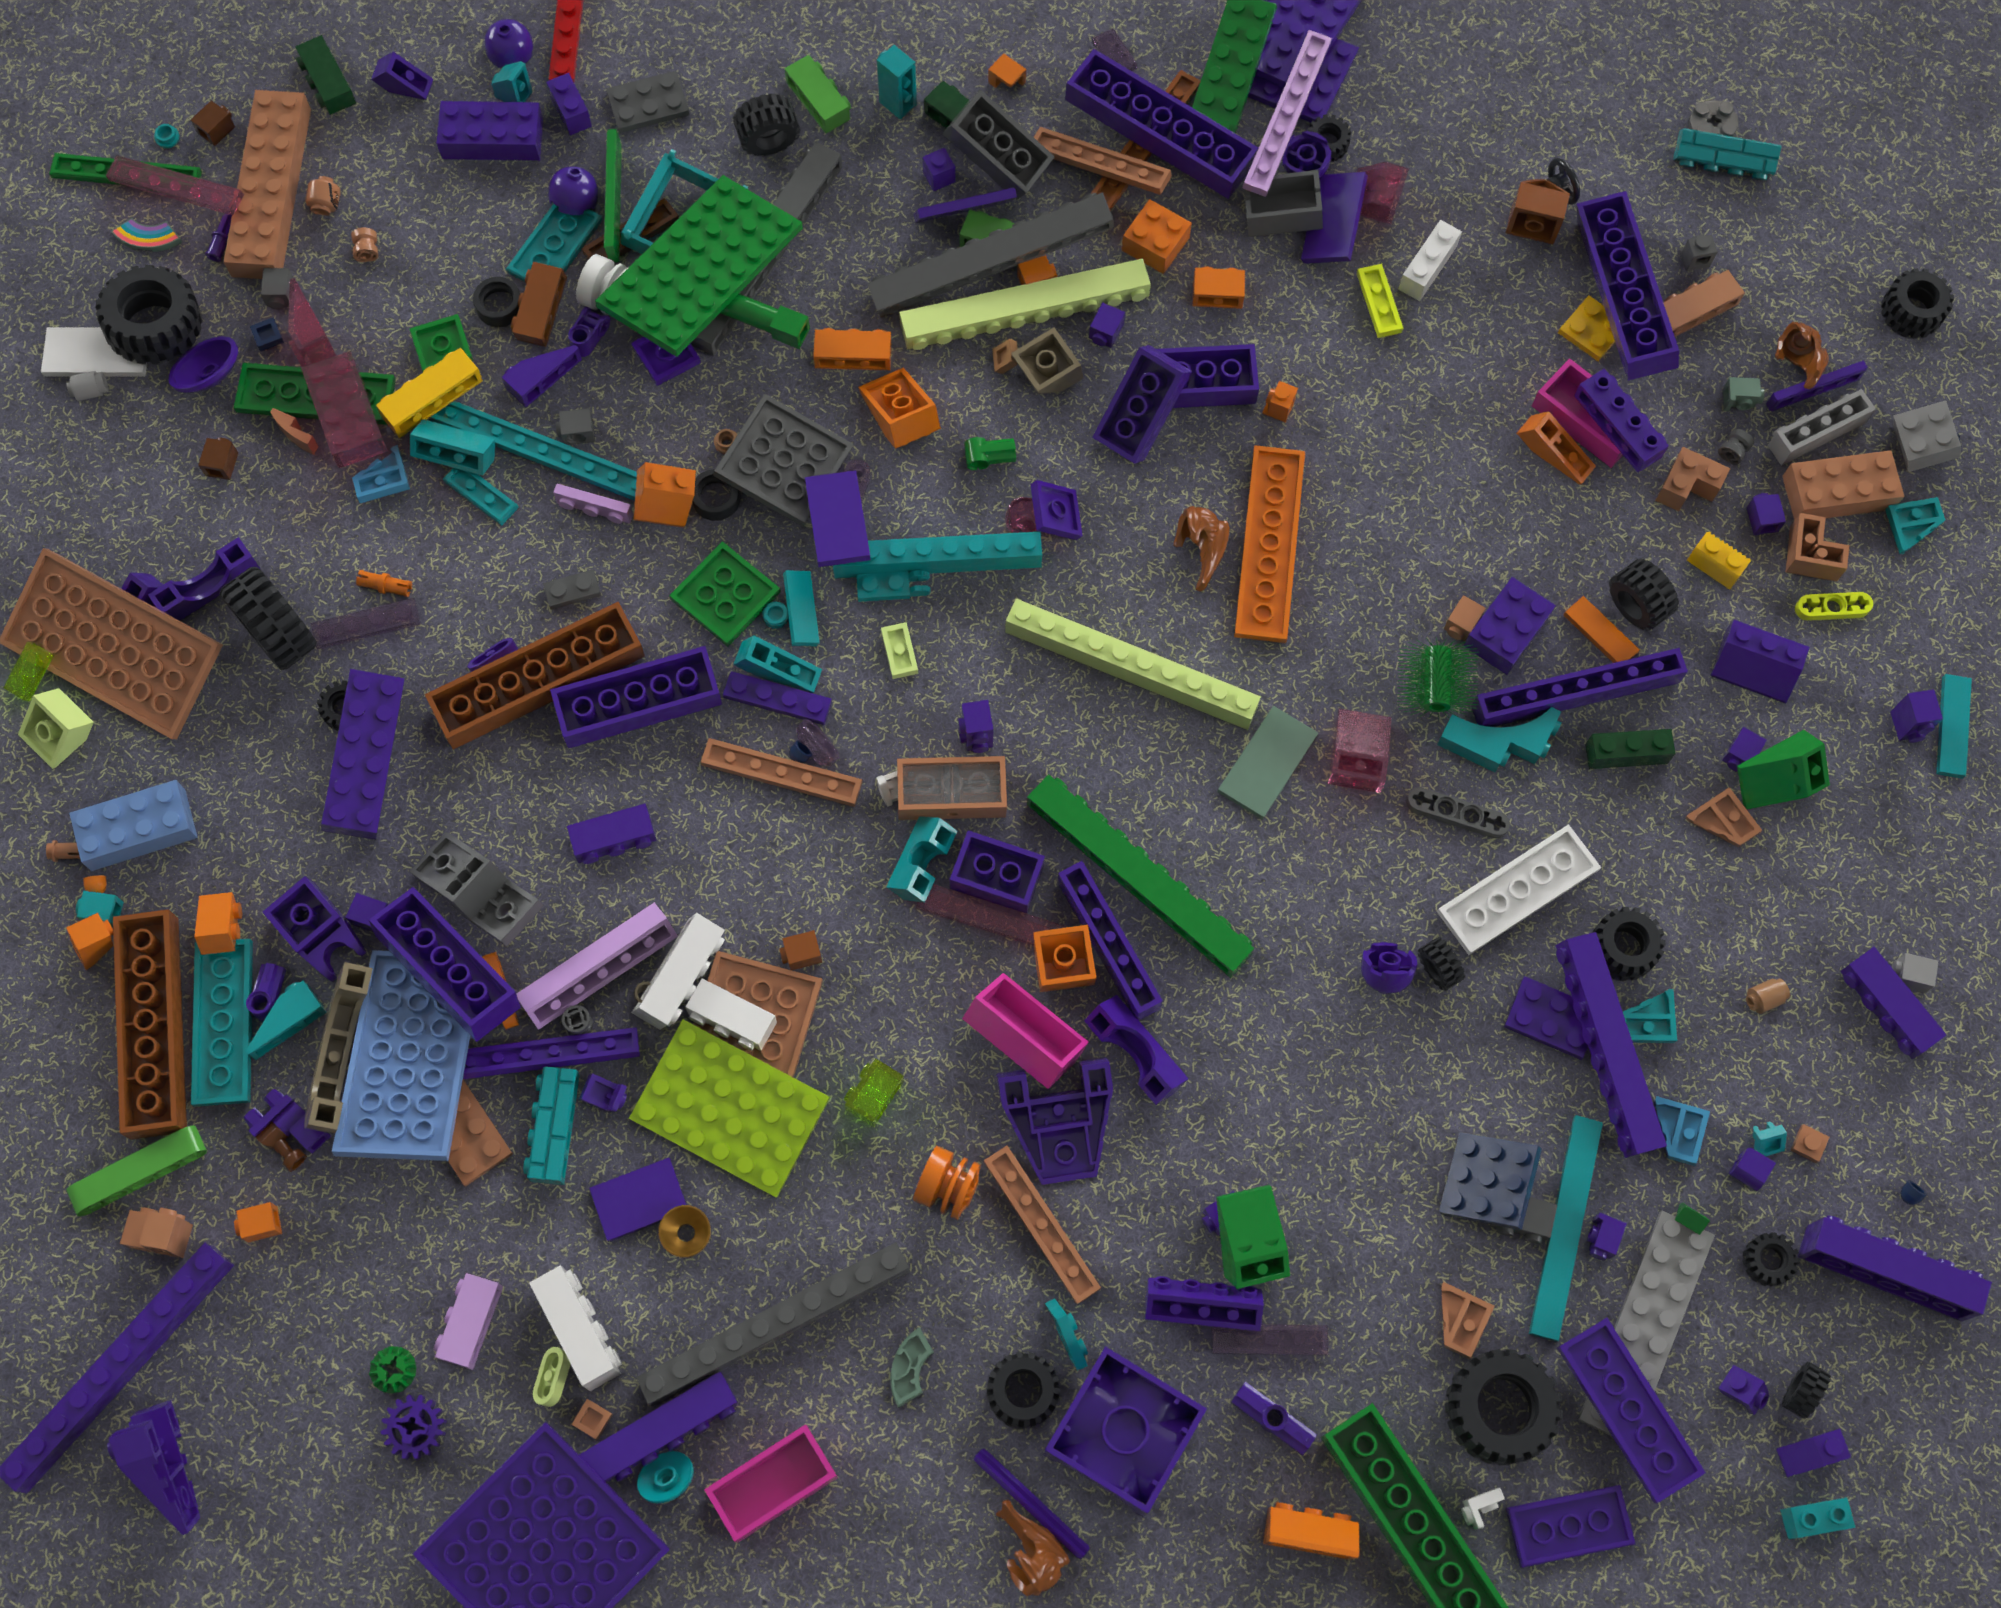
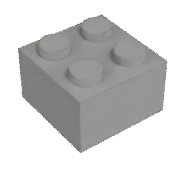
[1893,400,1961,472]

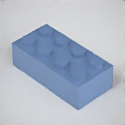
[69,780,198,871]

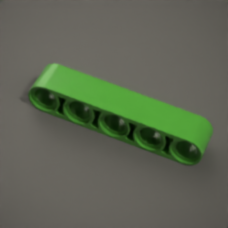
[66,1125,207,1217]

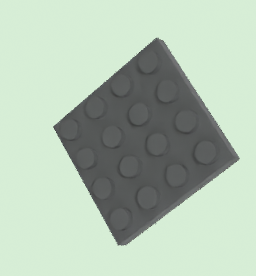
[713,394,854,527]

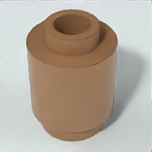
[1746,978,1790,1014]

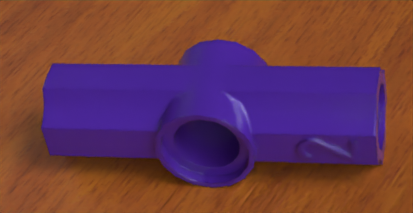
[1230,1382,1317,1456]

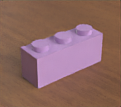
[434,1273,503,1370]

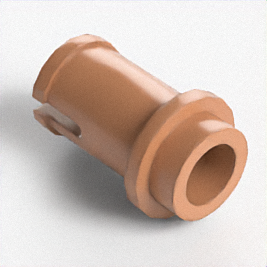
[46,840,80,862]

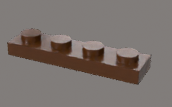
[582,198,679,260]

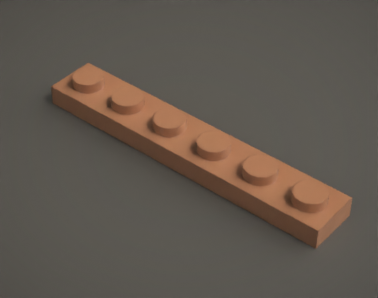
[1034,127,1172,195]
[701,738,863,807]
[984,1146,1101,1305]

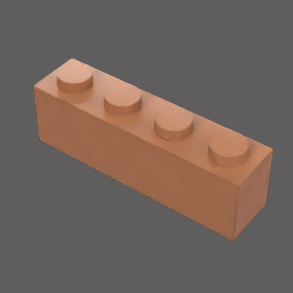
[1663,270,1745,337]

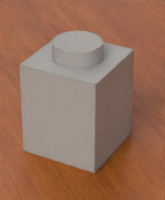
[1892,953,1938,993]

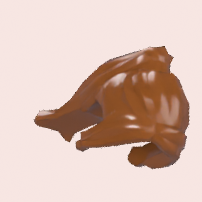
[1775,322,1829,389]
[1173,506,1230,592]
[996,1500,1070,1596]

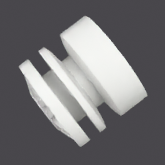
[576,254,629,315]

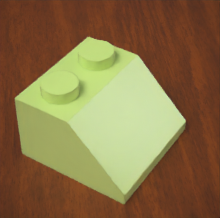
[18,688,94,769]

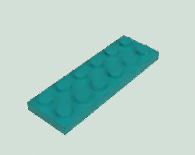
[191,939,253,1107]

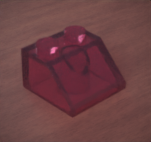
[1357,162,1409,224]

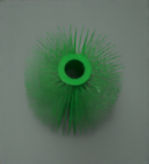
[1397,637,1479,719]

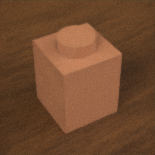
[1444,595,1486,642]

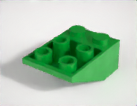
[1737,729,1830,809]
[1216,1185,1290,1289]

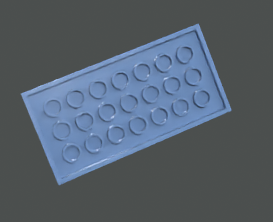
[332,950,482,1161]

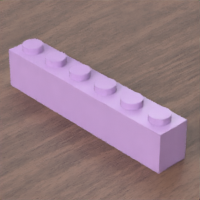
[517,902,678,1030]

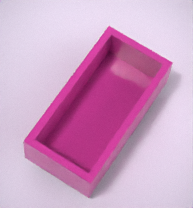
[1532,358,1623,468]
[962,973,1089,1089]
[704,1424,838,1543]

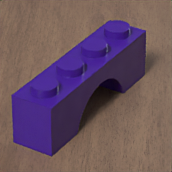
[148,537,260,621]
[1084,995,1189,1105]

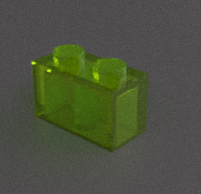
[844,1058,904,1127]

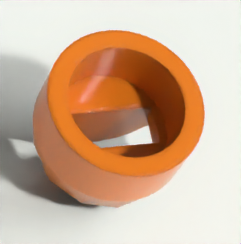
[83,875,107,893]

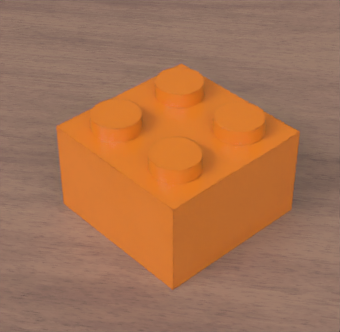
[1122,199,1192,274]

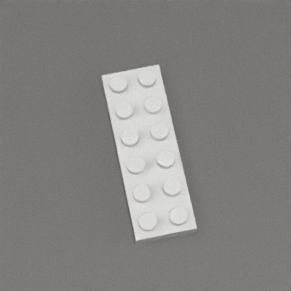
[1437,824,1601,955]

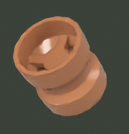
[351,227,379,262]

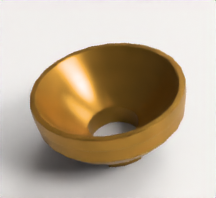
[659,1205,711,1258]

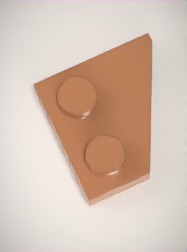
[1686,787,1762,847]
[1441,1282,1494,1360]

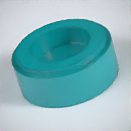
[763,602,789,629]

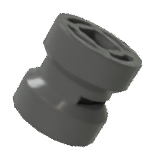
[1718,429,1754,465]
[562,1005,593,1035]

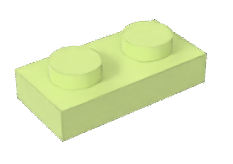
[881,622,918,679]

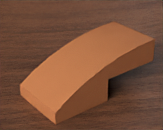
[271,408,319,455]

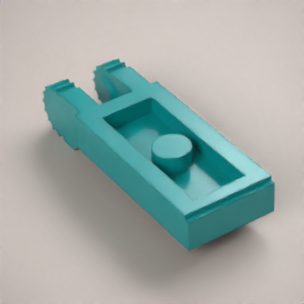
[856,570,931,602]

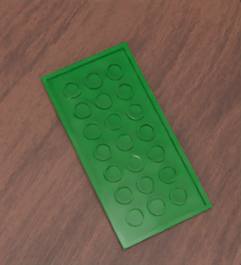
[595,175,803,357]

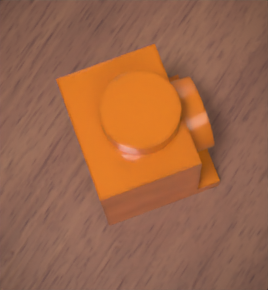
[1262,381,1298,423]

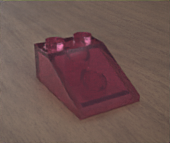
[288,278,339,369]

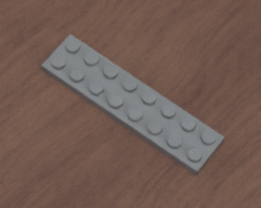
[1578,1211,1715,1436]

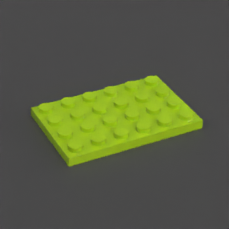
[629,1019,831,1198]

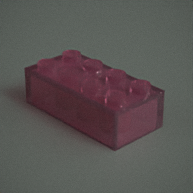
[301,351,388,468]

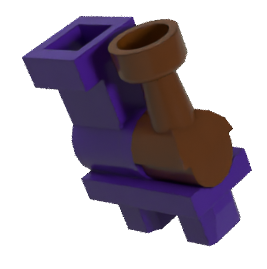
[243,1089,331,1172]

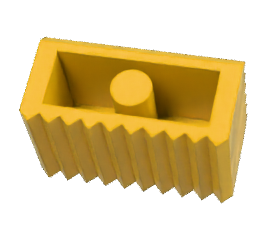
[1686,532,1751,590]

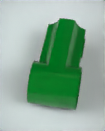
[964,437,1016,470]

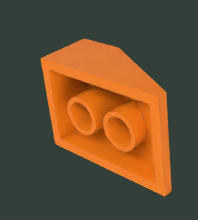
[858,368,941,449]

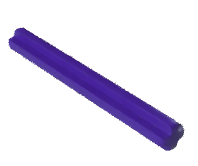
[974,1448,1090,1559]

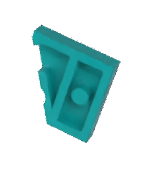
[1885,497,1945,554]
[1623,989,1677,1043]
[1045,1299,1088,1371]

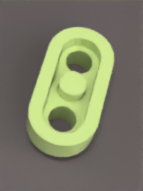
[533,1347,571,1407]

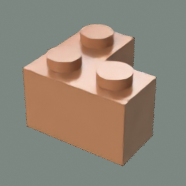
[1655,447,1730,511]
[1785,513,1849,581]
[120,1207,193,1258]

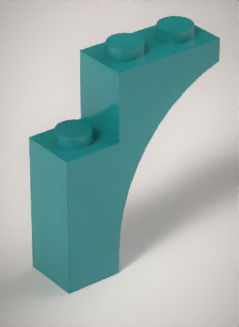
[1437,707,1562,772]

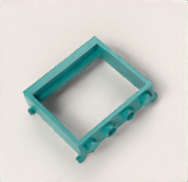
[620,149,749,254]

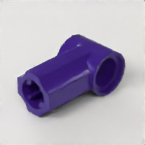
[246,963,287,1022]

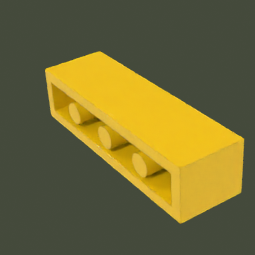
[376,347,483,438]

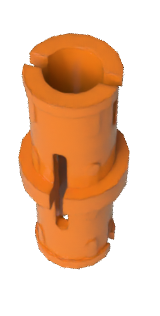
[356,570,412,597]

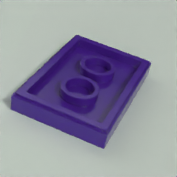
[589,1157,687,1242]

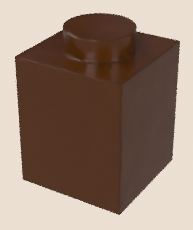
[191,100,235,146]
[198,437,238,480]

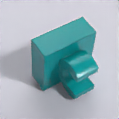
[1753,1122,1787,1156]

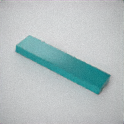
[1936,674,1972,779]

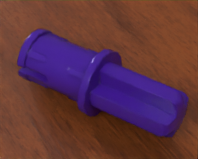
[205,213,232,262]

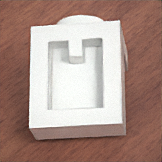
[1461,1488,1505,1529]

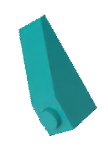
[733,635,822,693]
[246,980,327,1060]

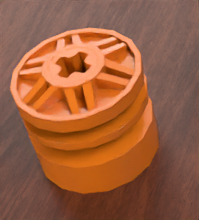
[913,1146,981,1220]

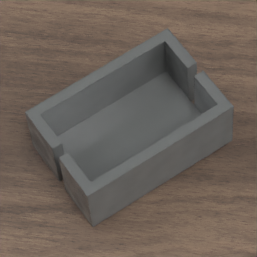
[1244,170,1323,237]

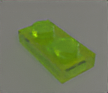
[3,642,54,701]

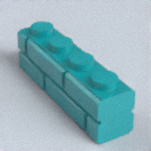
[1673,128,1781,180]
[523,1067,580,1185]

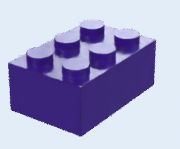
[1464,577,1556,675]
[950,830,1045,915]

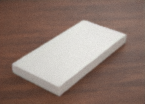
[41,327,147,377]

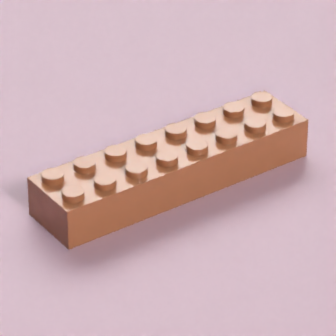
[224,90,311,279]

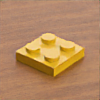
[1558,295,1615,362]

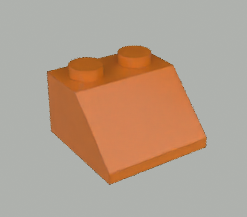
[634,462,696,527]
[1033,925,1096,992]

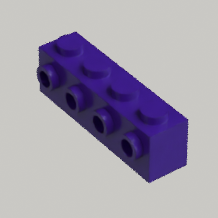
[1574,369,1669,473]
[1840,947,1947,1059]
[1145,1276,1264,1331]

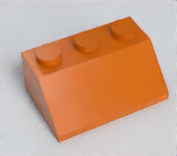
[1263,1502,1359,1560]

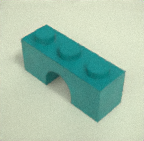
[886,816,957,902]

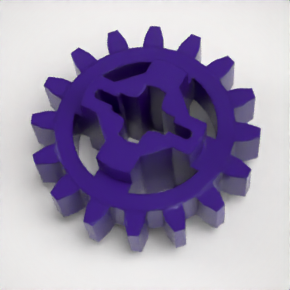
[380,1395,447,1460]

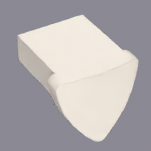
[877,771,912,807]

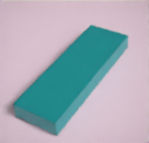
[443,468,519,526]
[783,570,820,646]

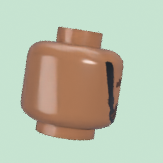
[305,176,341,216]

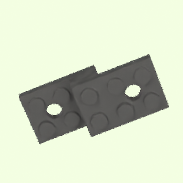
[409,832,544,947]

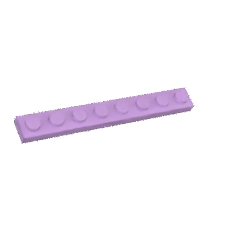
[1243,30,1332,197]

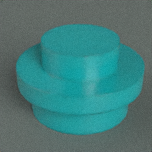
[154,124,180,148]

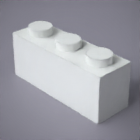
[1398,220,1462,301]
[686,978,777,1051]

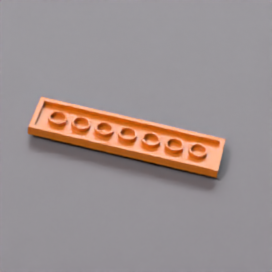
[1234,445,1305,643]

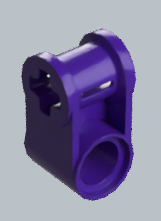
[568,306,611,357]

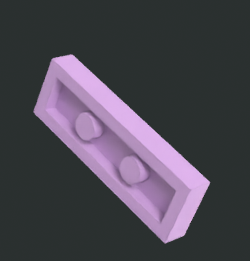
[553,484,633,524]

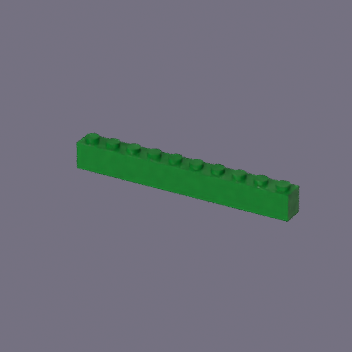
[1027,774,1254,978]

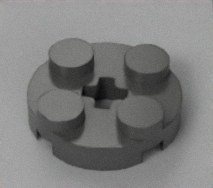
[1688,100,1739,137]

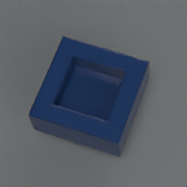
[250,317,284,352]

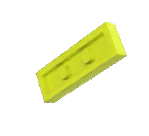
[1357,264,1403,338]

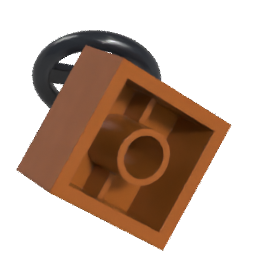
[1505,158,1580,245]

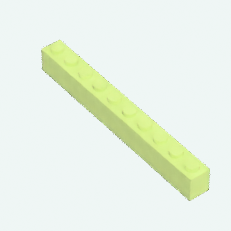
[899,259,1151,350]
[1005,599,1261,730]

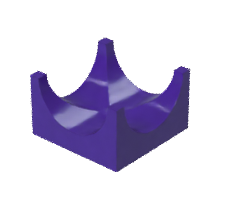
[1043,1346,1207,1517]

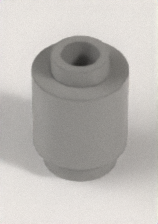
[67,371,109,401]

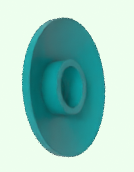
[637,1451,694,1503]

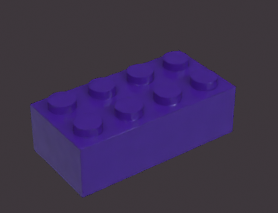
[436,101,543,161]
[1157,344,1259,408]
[1092,345,1192,464]

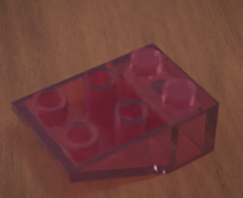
[1328,708,1392,793]

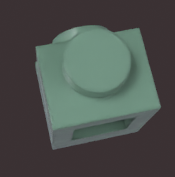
[1723,377,1764,411]

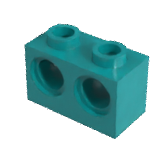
[1780,1497,1856,1539]

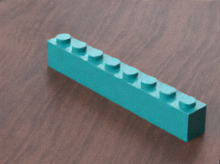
[833,532,1042,579]

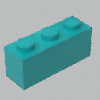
[877,45,917,120]
[410,419,495,476]

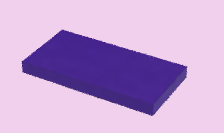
[1301,172,1368,264]
[914,188,1017,223]
[805,470,871,567]
[1506,1485,1636,1568]

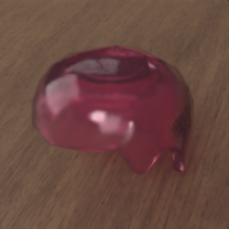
[1005,496,1040,533]

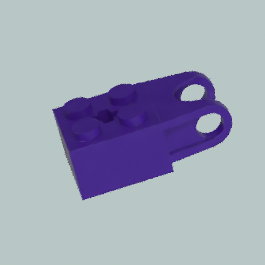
[262,876,367,982]

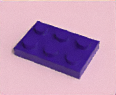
[1504,976,1588,1060]

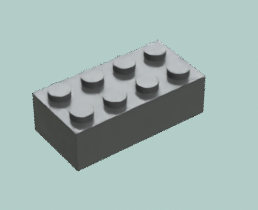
[943,89,1055,200]

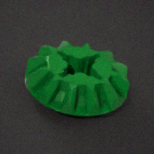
[369,1346,416,1394]

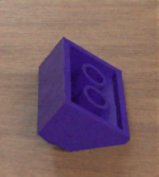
[1710,620,1810,703]

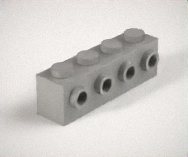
[1767,389,1876,466]

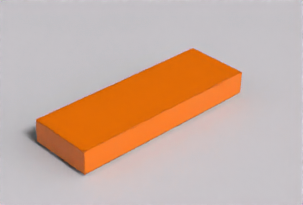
[1564,596,1640,663]

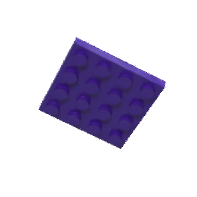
[1248,39,1359,122]

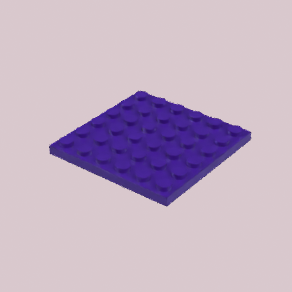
[413,1421,670,1608]

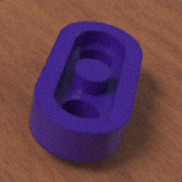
[467,638,518,672]

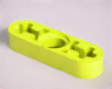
[1795,592,1873,621]

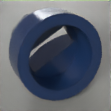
[789,740,813,763]
[1901,1180,1927,1205]

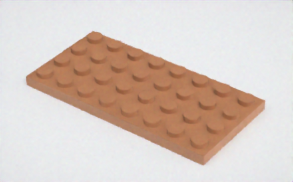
[0,548,223,740]

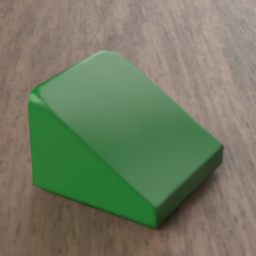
[1675,1202,1710,1235]

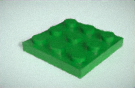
[669,541,781,647]

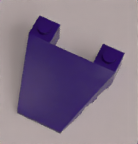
[996,1057,1113,1185]
[107,1400,200,1535]

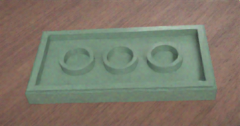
[1217,706,1319,820]

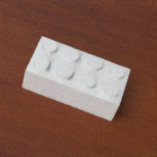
[632,913,725,1030]
[529,1265,622,1391]

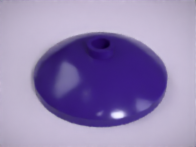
[168,336,239,393]

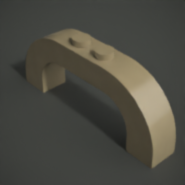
[304,962,373,1134]

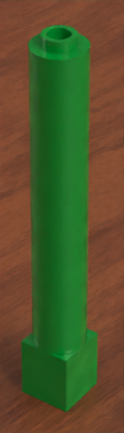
[634,259,810,349]

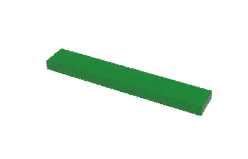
[604,129,622,262]
[49,153,202,193]

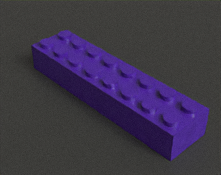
[1065,49,1259,199]
[1576,191,1679,381]

